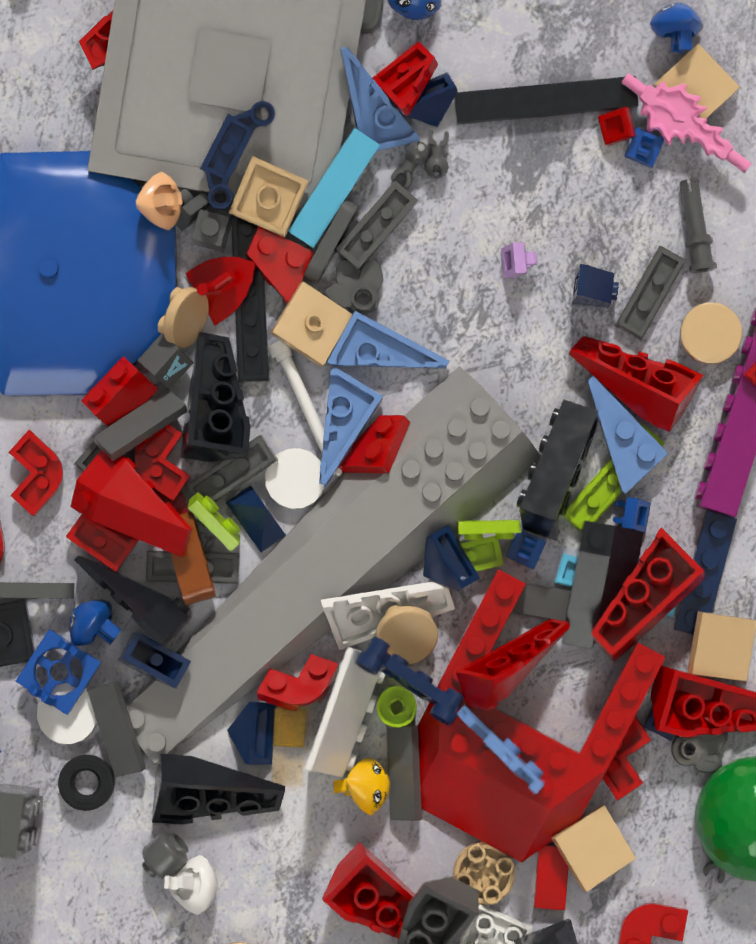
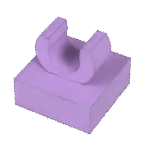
[501,242,538,278]

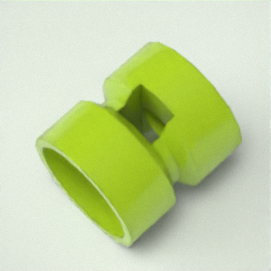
[377,686,417,728]

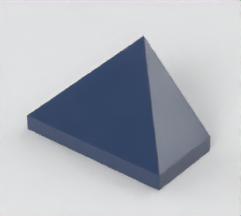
[399,72,458,127]
[226,485,286,553]
[423,525,480,591]
[227,702,276,765]

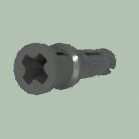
[679,178,717,273]

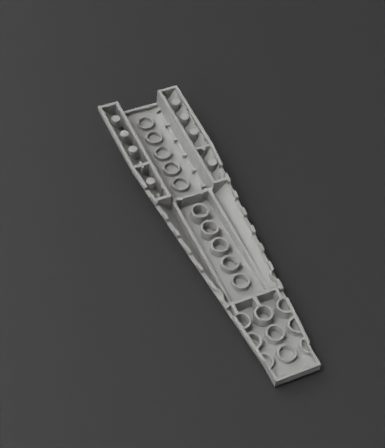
[127,366,541,764]

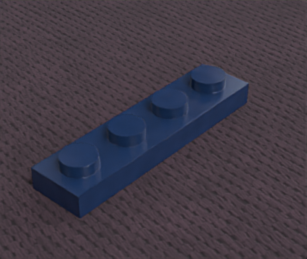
[673,511,737,635]

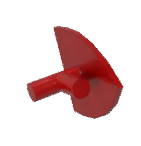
[185,256,256,326]

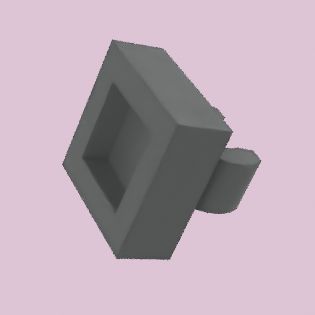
[175,188,210,231]

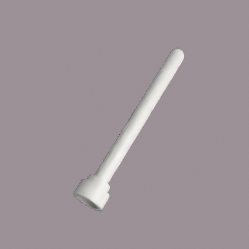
[267,341,342,477]

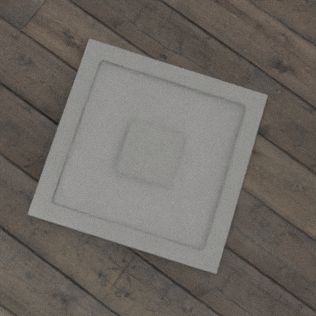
[87,0,366,209]

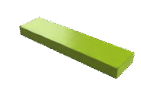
[561,423,665,531]

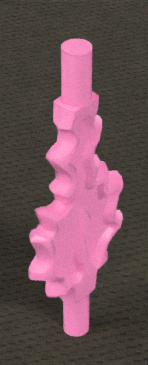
[621,73,752,173]

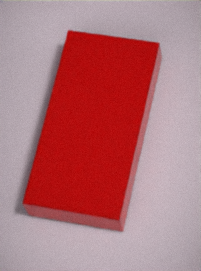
[533,845,569,910]

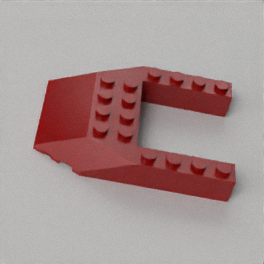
[418,569,666,863]

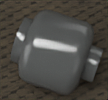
[142,833,189,879]

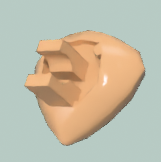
[136,172,183,230]

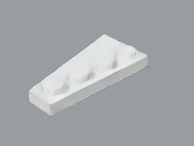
[321,581,455,650]

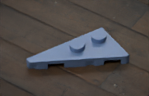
[339,46,420,151]
[327,311,449,369]
[319,366,383,487]
[587,376,668,495]
[457,705,545,794]

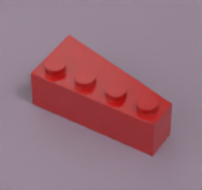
[591,527,705,663]

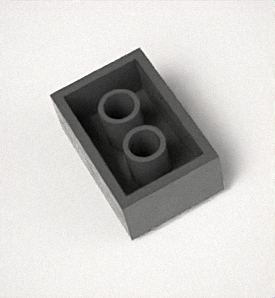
[0,783,43,859]

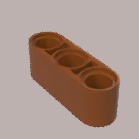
[171,511,216,606]

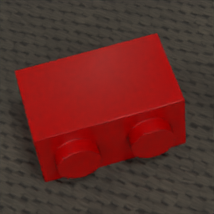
[81,356,158,427]

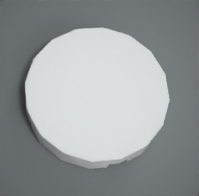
[265,448,325,509]
[37,683,97,744]

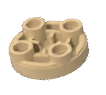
[158,287,209,349]
[679,302,742,365]
[375,605,438,665]
[453,841,515,905]

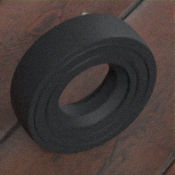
[58,755,115,811]

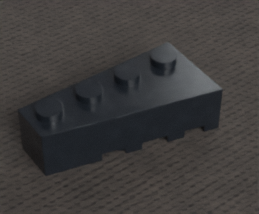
[517,399,599,541]

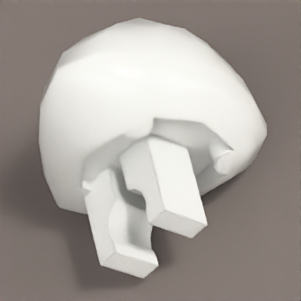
[164,855,217,915]

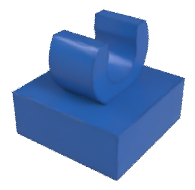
[624,127,664,168]
[613,497,651,533]
[506,530,547,570]

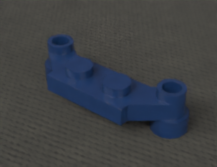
[200,101,275,209]
[355,637,464,726]

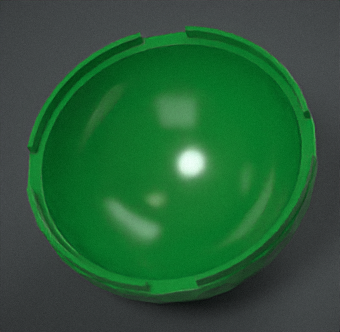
[695,756,756,882]

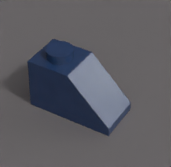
[572,264,619,308]
[118,631,191,689]

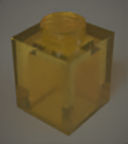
[273,707,307,748]

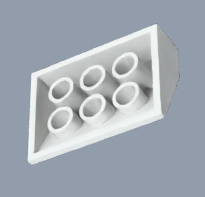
[305,647,385,777]

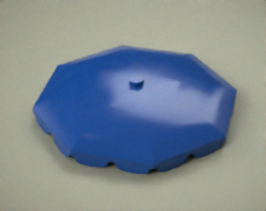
[0,151,177,397]

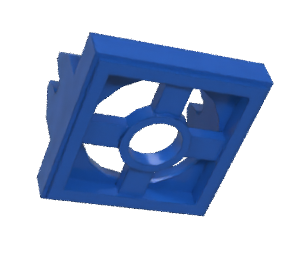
[15,629,102,715]

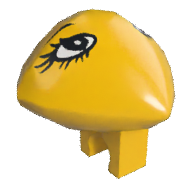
[333,757,391,816]

